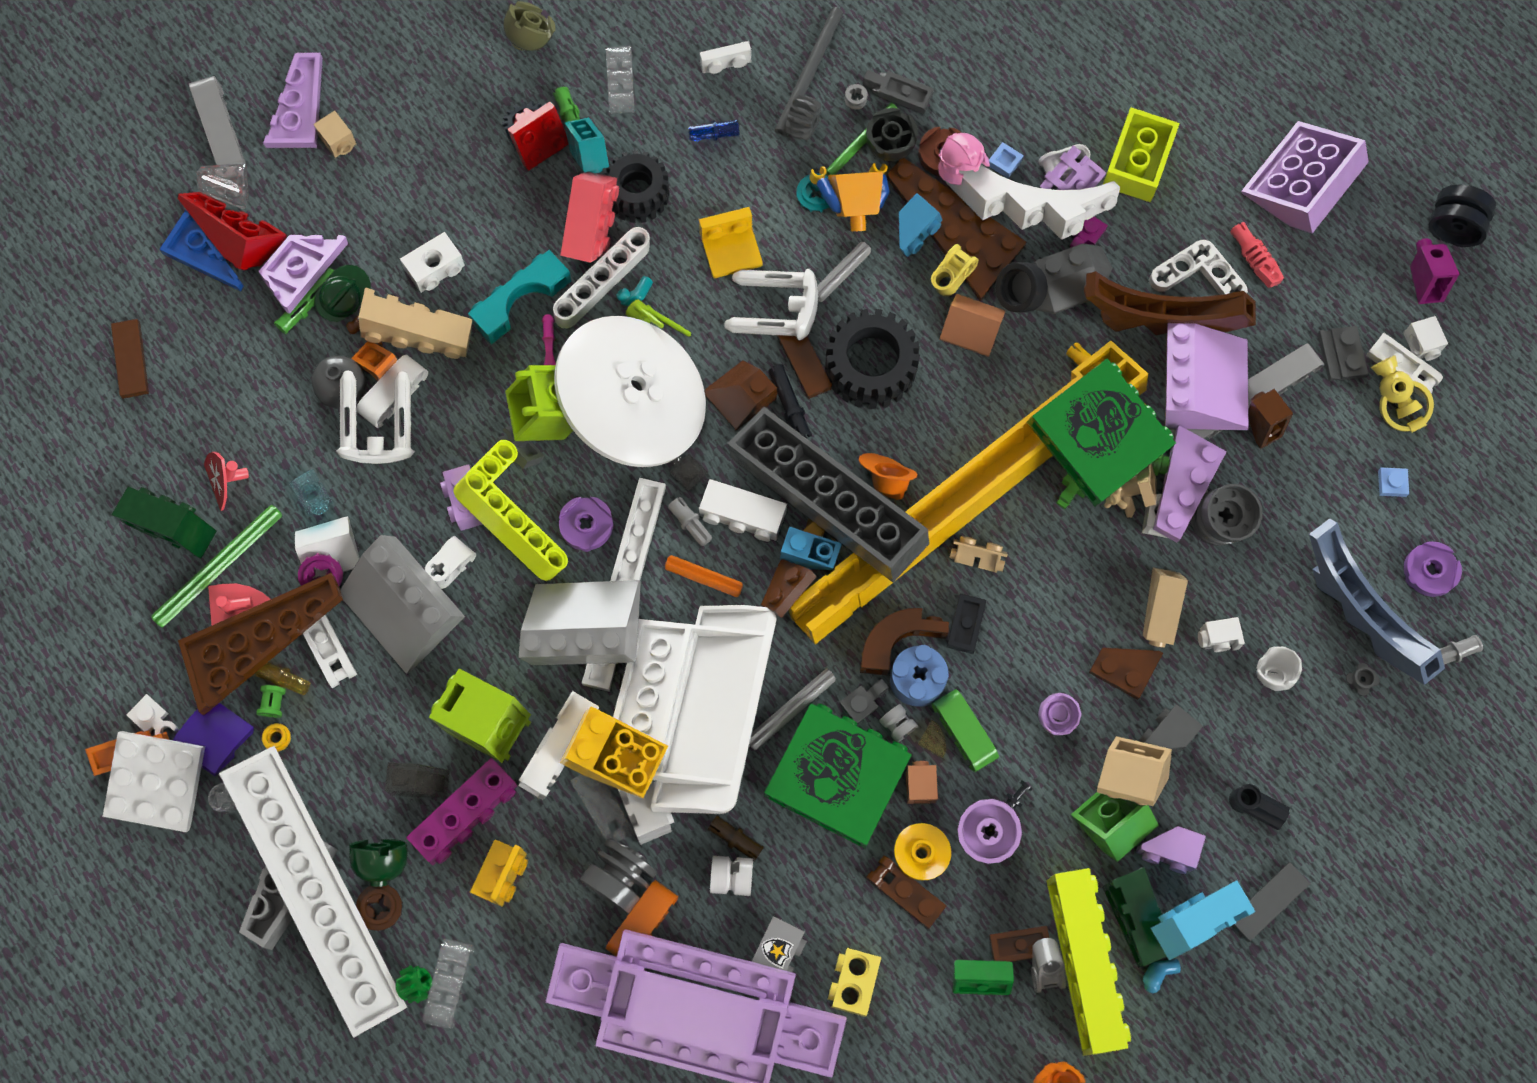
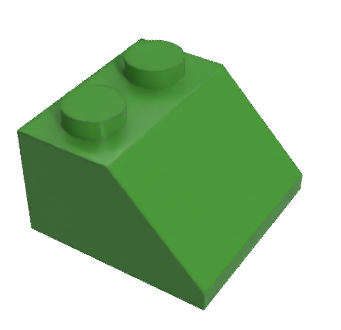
[1071,792,1159,862]

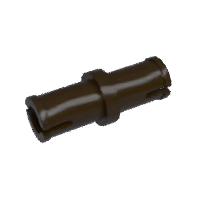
[707,814,764,862]

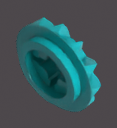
[796,174,831,213]

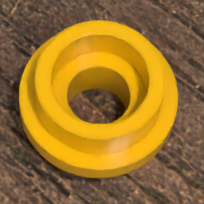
[262,723,291,752]

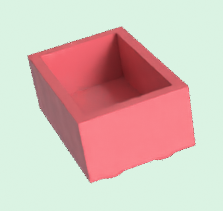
[560,172,619,263]

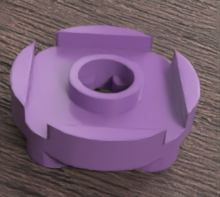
[559,497,614,552]
[1404,542,1462,597]

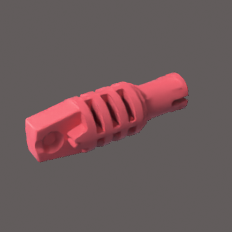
[1230,222,1284,288]

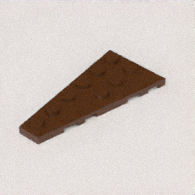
[887,158,1026,301]
[178,573,343,716]

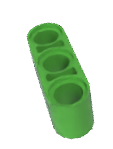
[932,689,999,772]

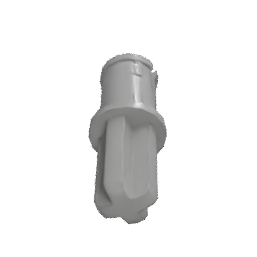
[668,497,712,546]
[1440,635,1483,665]

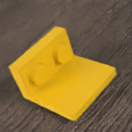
[699,207,763,278]
[470,839,528,907]

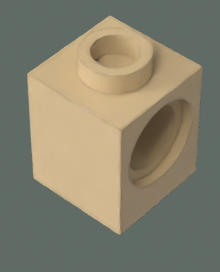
[313,111,356,158]

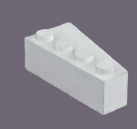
[618,781,674,845]

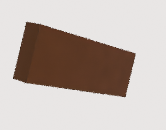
[111,319,149,399]
[776,335,832,399]

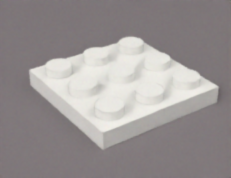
[103,731,205,832]

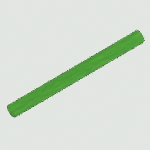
[151,505,282,627]

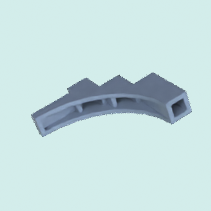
[1309,519,1445,685]

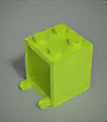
[505,365,573,441]
[429,669,531,763]

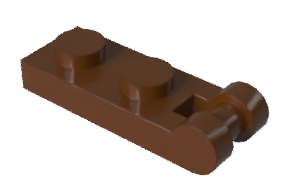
[866,855,946,929]

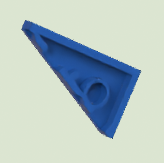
[159,210,244,291]

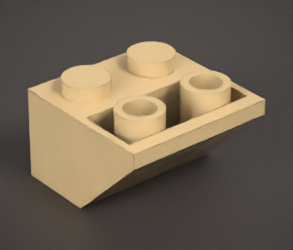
[1097,736,1172,806]

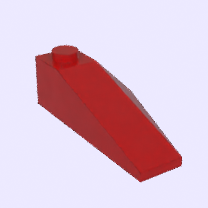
[178,192,287,270]

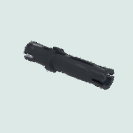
[768,364,812,438]

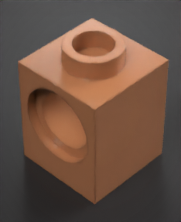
[906,761,938,804]

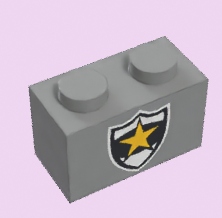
[752,916,807,972]

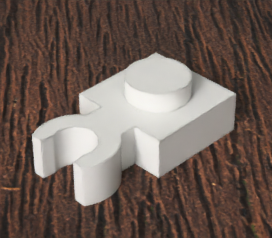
[127,694,178,735]

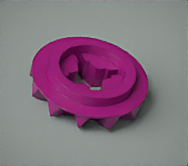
[298,553,343,586]

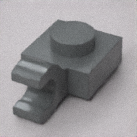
[497,426,545,469]
[839,679,889,725]

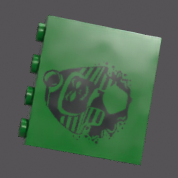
[1027,358,1176,507]
[764,703,912,849]

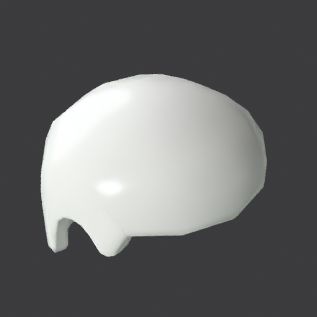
[1256,647,1302,691]

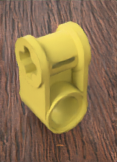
[931,244,979,296]

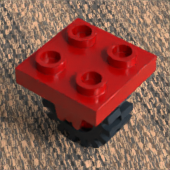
[502,101,569,171]

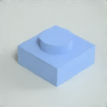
[989,142,1024,179]
[1378,468,1409,497]

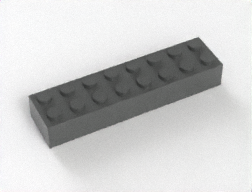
[727,407,930,582]

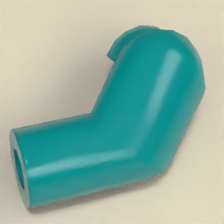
[616,276,653,306]

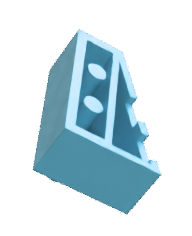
[1151,880,1256,960]

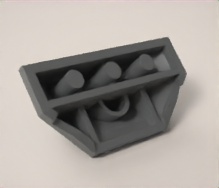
[1012,244,1112,314]

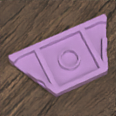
[259,235,348,314]

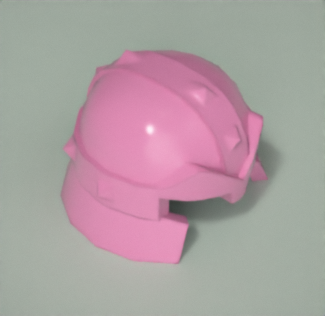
[938,133,990,185]

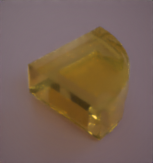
[918,720,946,759]

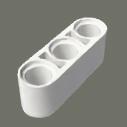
[356,355,428,428]

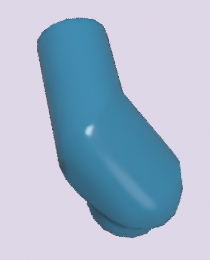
[1143,959,1181,993]

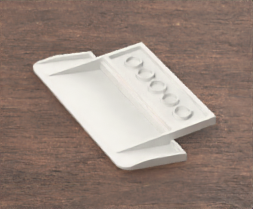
[613,605,776,814]

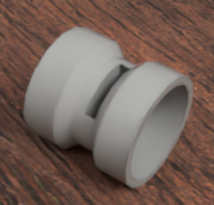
[879,704,918,742]

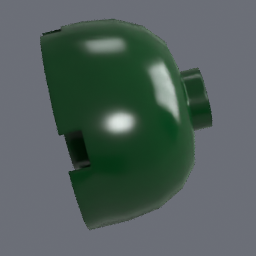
[349,839,407,887]

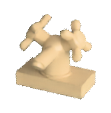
[1104,463,1157,518]

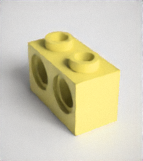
[828,948,881,1017]

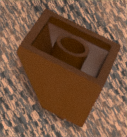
[704,360,777,430]

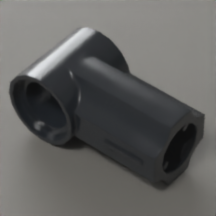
[1229,784,1290,830]

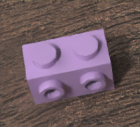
[440,464,483,531]

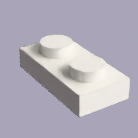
[700,41,751,74]

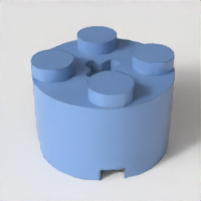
[890,645,949,707]

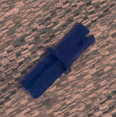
[688,119,740,141]

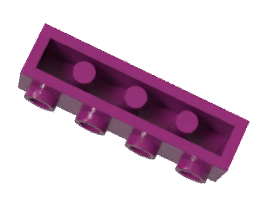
[406,757,517,865]

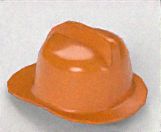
[858,453,917,500]

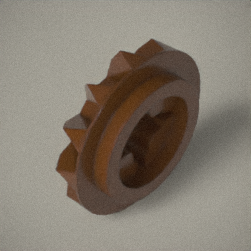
[356,885,403,931]

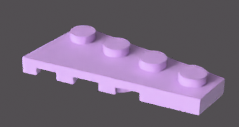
[263,53,322,148]
[1153,425,1226,543]

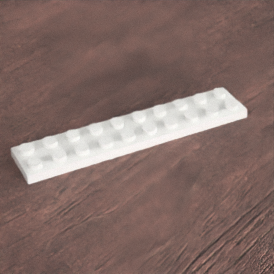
[219,746,407,1038]

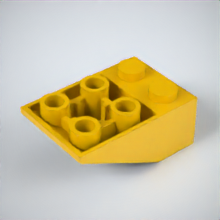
[560,706,668,798]

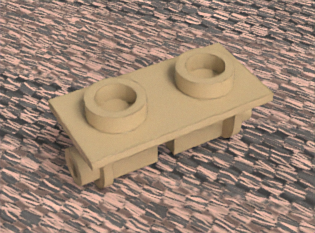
[949,536,1008,573]

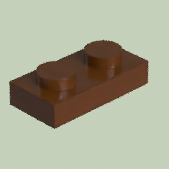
[989,926,1049,962]

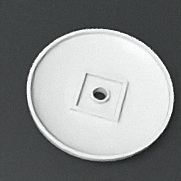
[554,316,706,467]

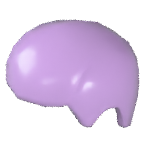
[1038,693,1081,735]

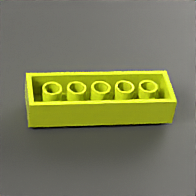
[1046,868,1131,1056]

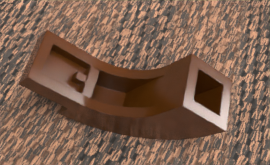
[860,608,949,676]

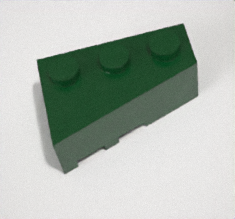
[111,487,217,559]
[1102,867,1167,968]

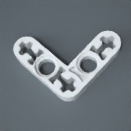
[1149,240,1248,295]

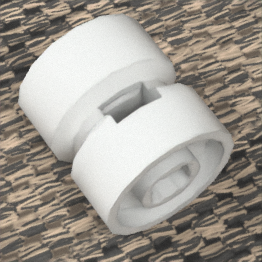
[710,856,753,896]

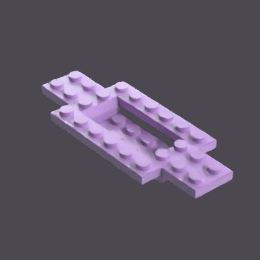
[545,929,846,1083]

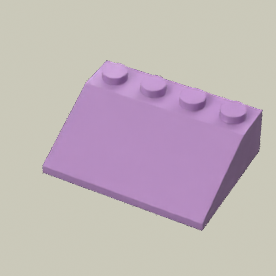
[1242,121,1369,233]
[1165,323,1248,430]

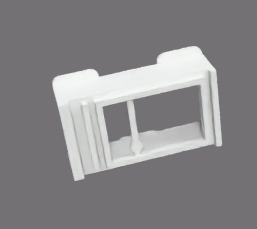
[518,691,599,800]

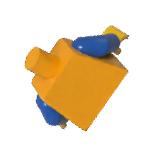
[809,163,890,232]

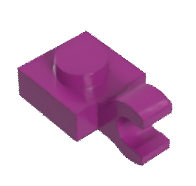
[1070,216,1108,248]

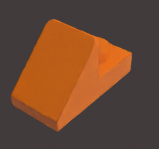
[351,341,397,381]

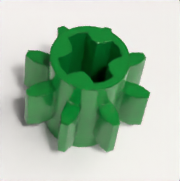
[395,965,433,1003]

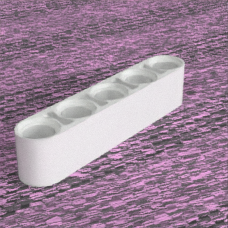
[553,227,650,328]

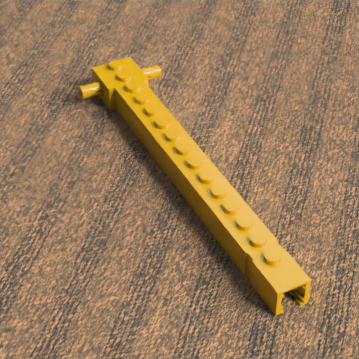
[789,341,1148,644]

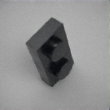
[947,593,987,654]

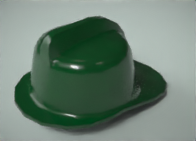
[315,265,371,322]

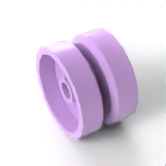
[958,799,1022,864]

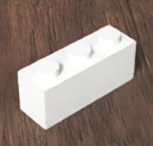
[699,479,787,542]

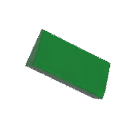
[952,960,1014,995]

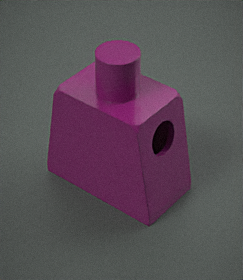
[1410,238,1459,304]

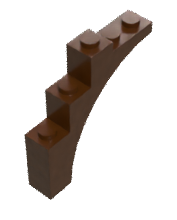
[1084,271,1256,335]

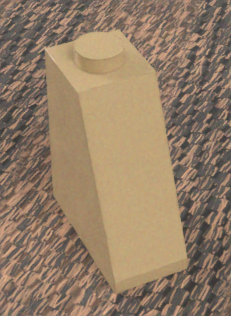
[1143,567,1188,647]

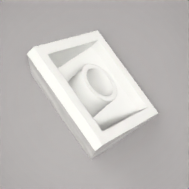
[295,516,360,578]

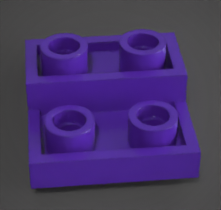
[172,703,254,776]

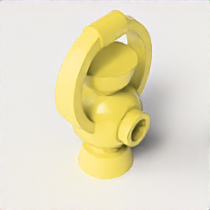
[1371,355,1434,433]

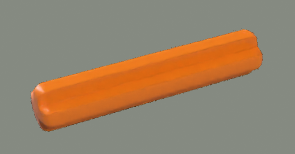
[665,555,743,597]

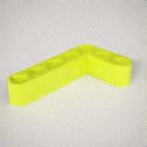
[453,440,568,581]

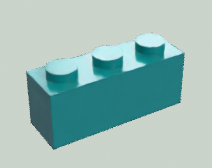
[564,118,609,173]

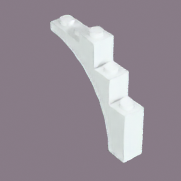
[946,164,1120,240]

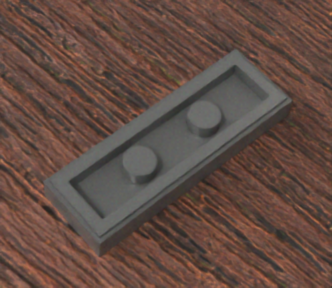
[1233,862,1310,942]

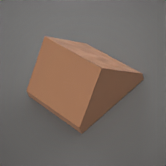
[939,294,1006,357]

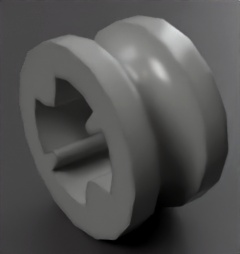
[845,84,867,109]

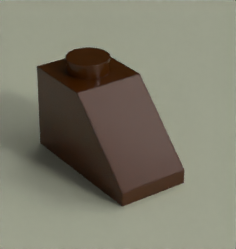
[1248,389,1293,449]

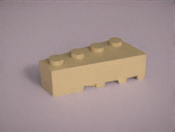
[359,288,472,359]

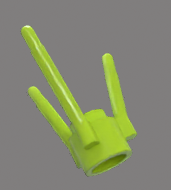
[626,299,691,337]

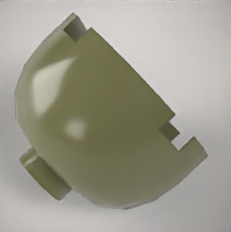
[503,1,555,51]

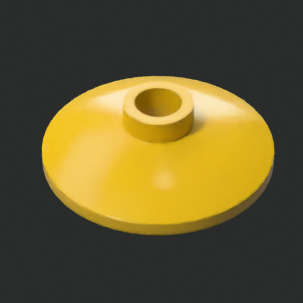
[894,823,951,881]

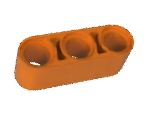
[605,880,679,957]

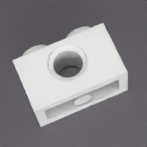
[400,232,465,293]

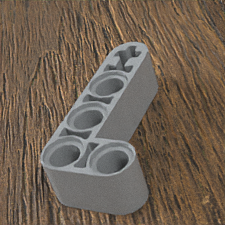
[189,76,248,179]

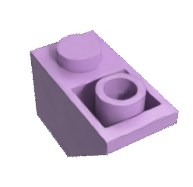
[1136,826,1206,874]

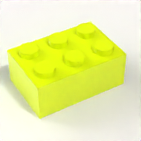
[1103,107,1180,203]

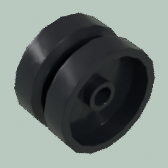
[1428,184,1496,247]

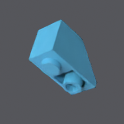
[899,193,943,257]
[780,527,842,570]

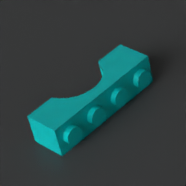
[468,250,572,345]

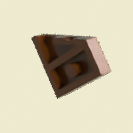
[761,559,816,618]
[1089,648,1163,700]

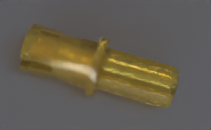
[255,662,311,695]

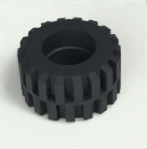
[604,151,670,223]

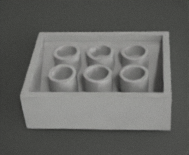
[340,535,465,674]
[519,580,641,665]

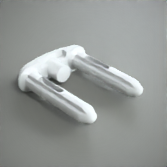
[724,269,818,340]
[336,371,415,464]

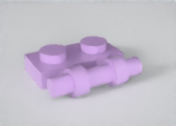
[1040,145,1106,190]

